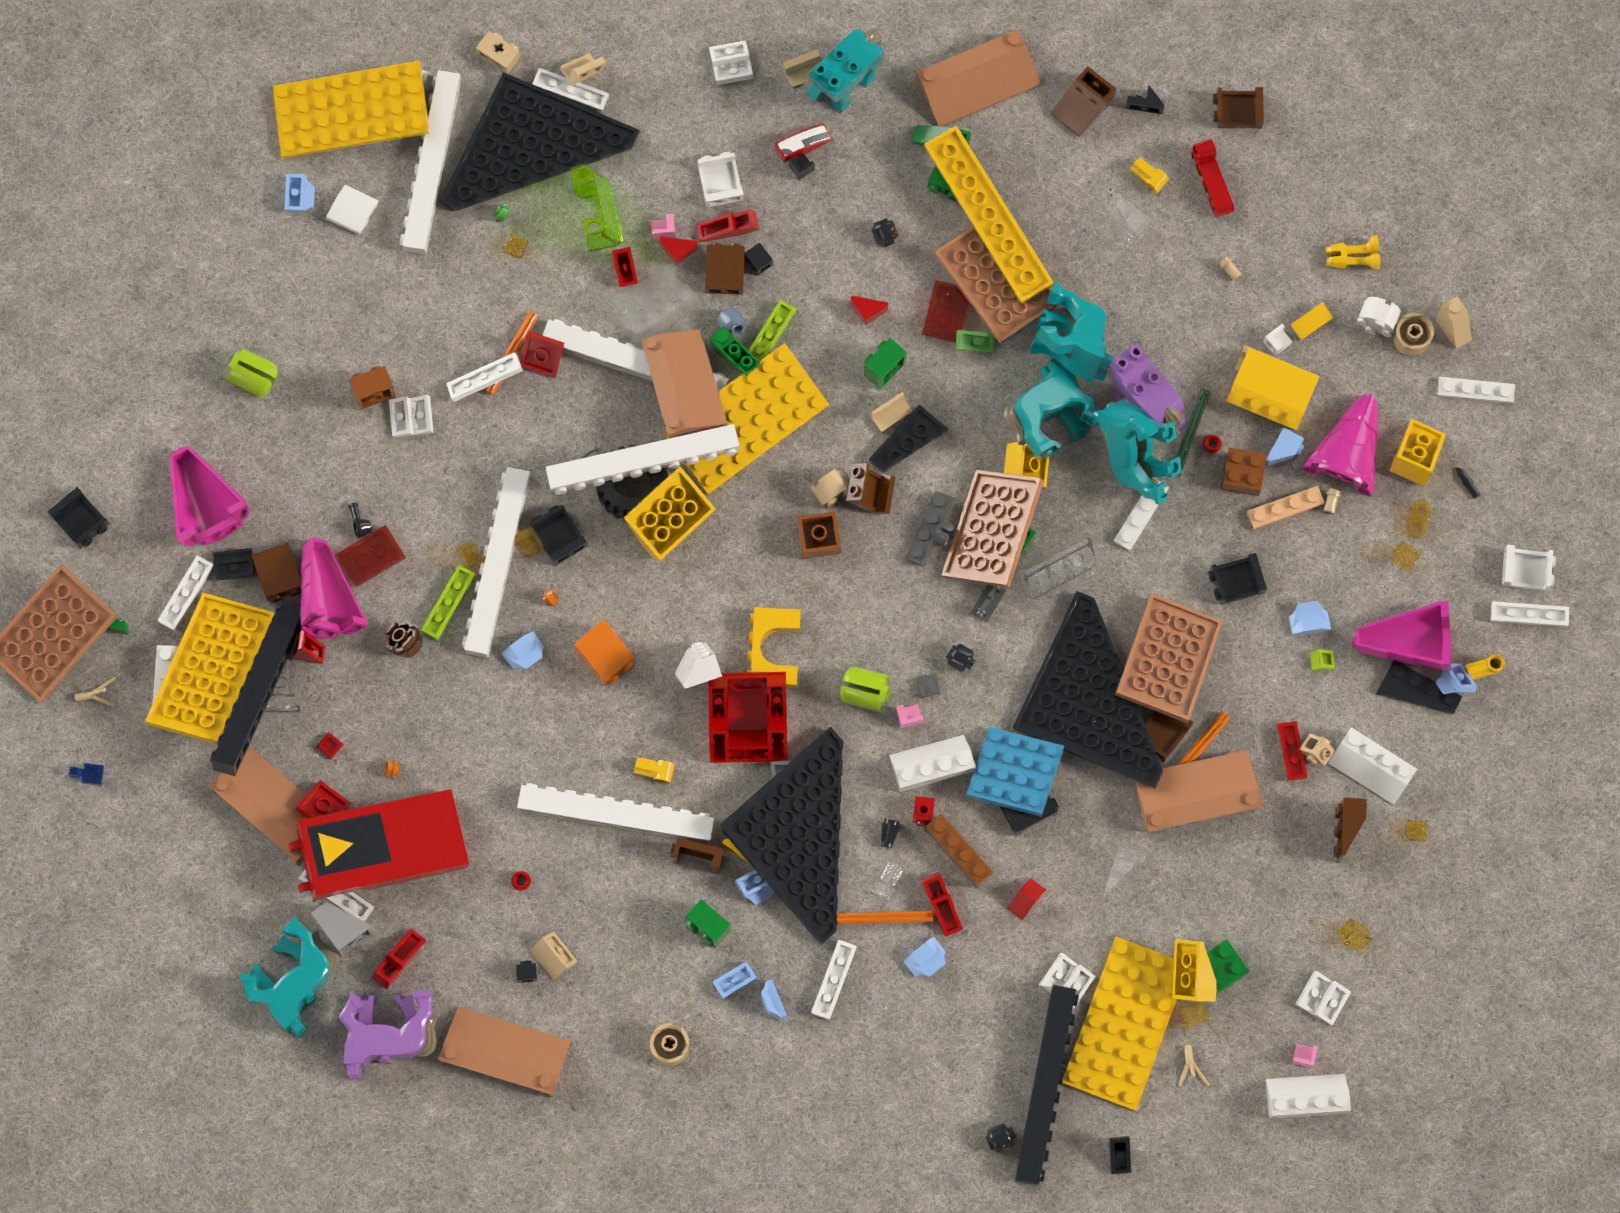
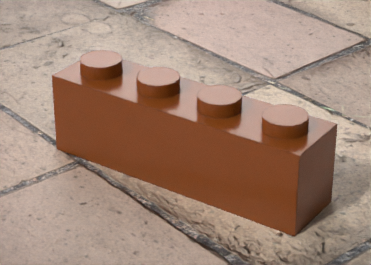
[926,814,993,888]

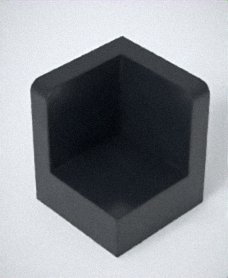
[789,154,815,180]
[744,243,773,275]

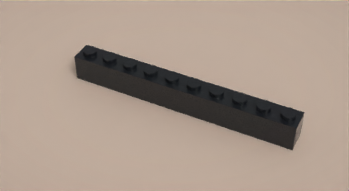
[210,601,302,777]
[1015,985,1079,1186]

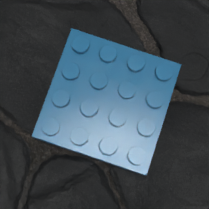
[966,727,1064,817]

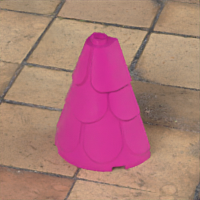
[1300,394,1378,497]
[170,446,249,547]
[300,538,368,639]
[1352,601,1452,671]

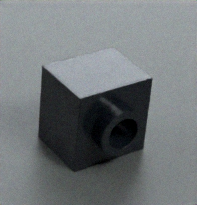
[516,960,538,983]

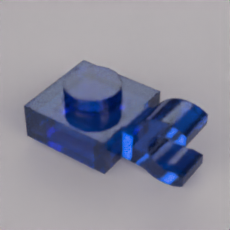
[68,763,104,786]

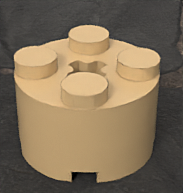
[1393,313,1434,356]
[810,466,850,509]
[649,1023,690,1066]

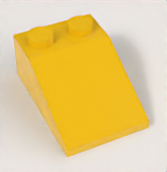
[1389,419,1446,486]
[1172,939,1217,1002]

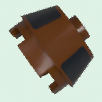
[384,619,423,658]

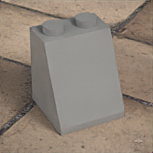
[311,901,374,956]

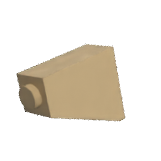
[1435,296,1472,350]

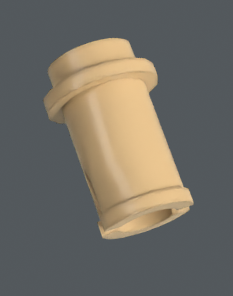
[1219,257,1242,282]
[1323,489,1341,514]

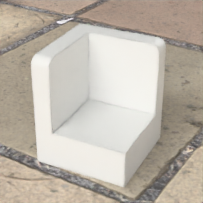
[1263,324,1292,356]

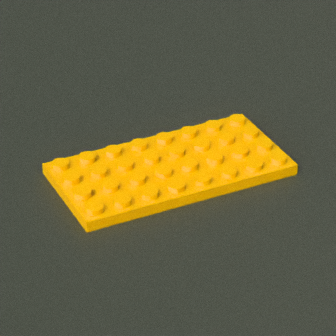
[273,61,430,158]
[662,343,829,494]
[145,593,275,745]
[1062,936,1177,1112]

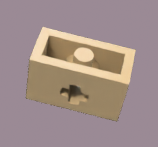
[476,31,520,74]

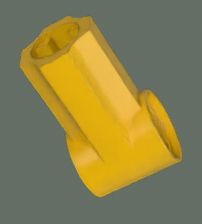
[1130,157,1169,194]
[1464,654,1505,681]
[634,757,675,784]

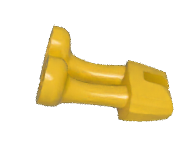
[1326,235,1380,270]

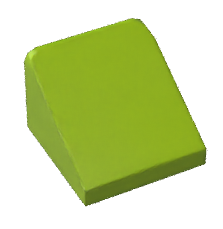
[1310,649,1335,671]

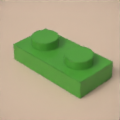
[956,330,994,353]

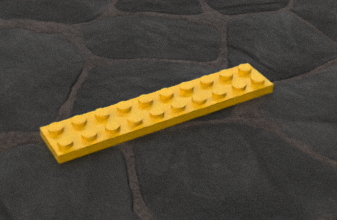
[924,125,1054,304]

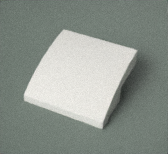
[709,41,753,85]
[326,185,378,235]
[389,395,434,437]
[1039,953,1096,1008]
[1295,971,1351,1025]

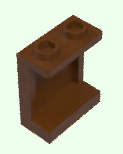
[1213,87,1264,129]
[705,243,745,295]
[846,463,895,515]
[252,543,301,602]
[1145,711,1194,762]
[670,838,724,875]

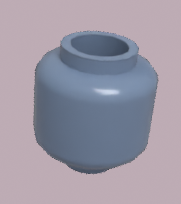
[717,308,745,336]

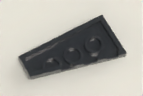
[869,404,948,473]
[1376,660,1463,714]

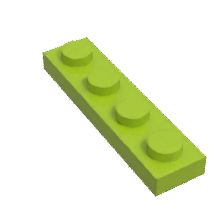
[748,299,797,361]
[421,565,476,641]

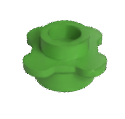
[494,203,510,221]

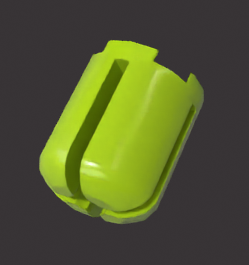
[223,347,278,397]
[840,667,893,713]

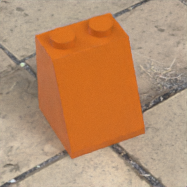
[574,619,635,686]

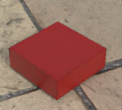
[316,732,344,760]

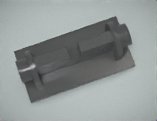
[970,584,1006,623]

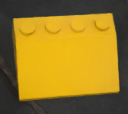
[1226,347,1320,430]
[624,466,716,561]

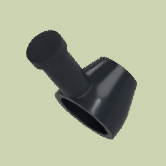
[348,502,372,538]

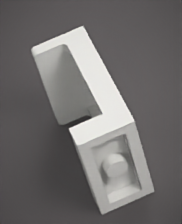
[698,152,744,207]
[1502,545,1556,591]

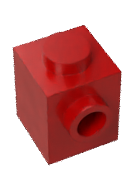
[912,796,935,827]

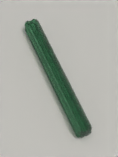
[1176,389,1210,477]

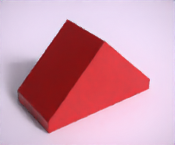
[660,236,698,265]
[612,247,638,287]
[850,295,889,325]
[293,631,325,664]
[1007,878,1046,920]

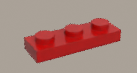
[1277,721,1308,782]

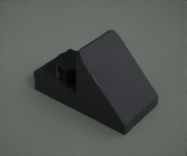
[1125,85,1164,114]
[1108,1136,1131,1174]

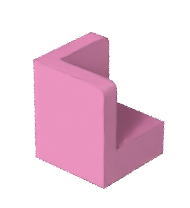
[651,214,675,239]
[895,704,924,728]
[1292,1044,1318,1069]

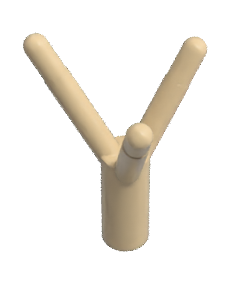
[75,677,116,708]
[1178,1045,1210,1087]

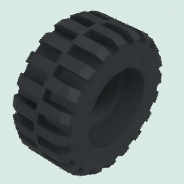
[596,445,668,521]

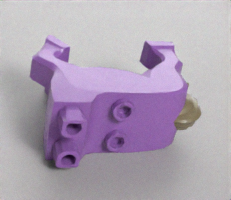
[1109,344,1186,435]
[339,990,440,1079]

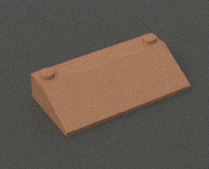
[915,29,1041,126]
[641,329,728,438]
[209,747,306,866]
[1134,750,1263,832]
[438,1007,571,1098]

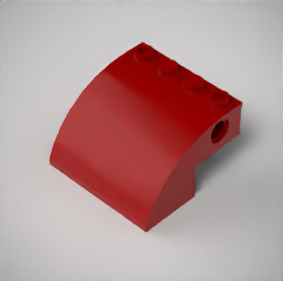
[708,672,788,763]

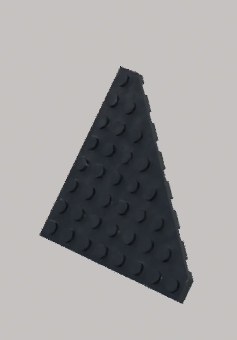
[439,72,640,211]
[1013,591,1163,789]
[718,727,843,945]

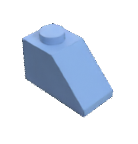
[1265,428,1304,466]

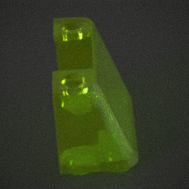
[570,165,623,253]

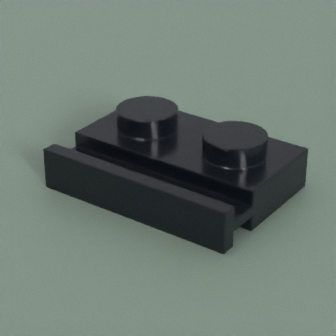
[213,548,255,581]

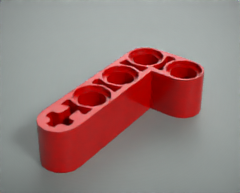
[1191,139,1235,218]

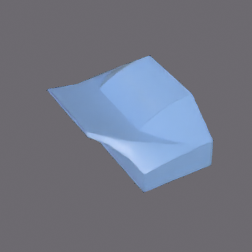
[285,174,315,212]
[1289,601,1331,636]
[502,631,545,670]
[1436,663,1477,695]
[735,870,774,905]
[903,937,946,977]
[761,979,787,1021]

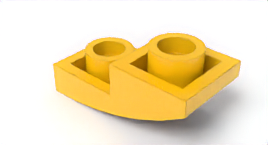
[1291,302,1334,340]

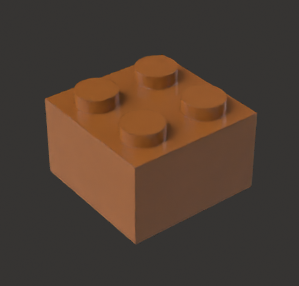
[349,366,396,410]
[1221,448,1267,496]
[797,511,841,559]

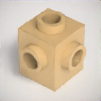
[1300,734,1335,766]

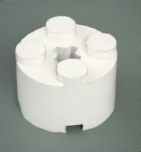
[1357,297,1401,337]

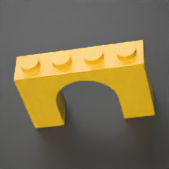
[747,607,801,689]

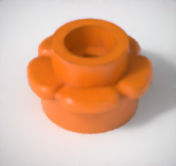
[542,589,559,606]
[385,760,399,779]

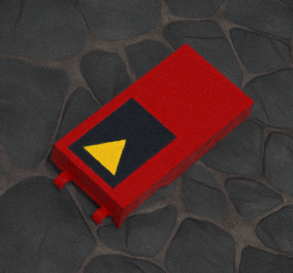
[288,789,469,902]

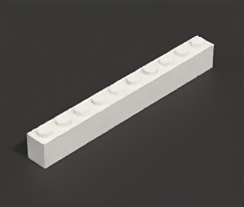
[400,70,461,255]
[543,319,729,391]
[546,424,739,495]
[462,467,530,658]
[517,783,714,844]

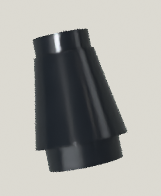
[881,818,900,848]

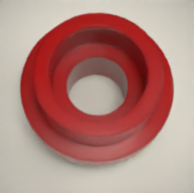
[1202,435,1222,454]
[511,871,531,891]

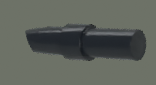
[1456,468,1480,499]

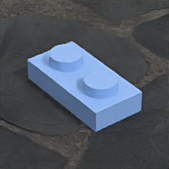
[713,962,757,999]

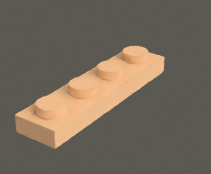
[1246,486,1325,530]

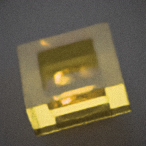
[503,234,529,259]
[1405,819,1427,842]

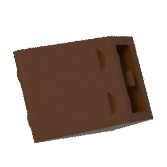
[1050,66,1116,137]
[1333,798,1367,863]

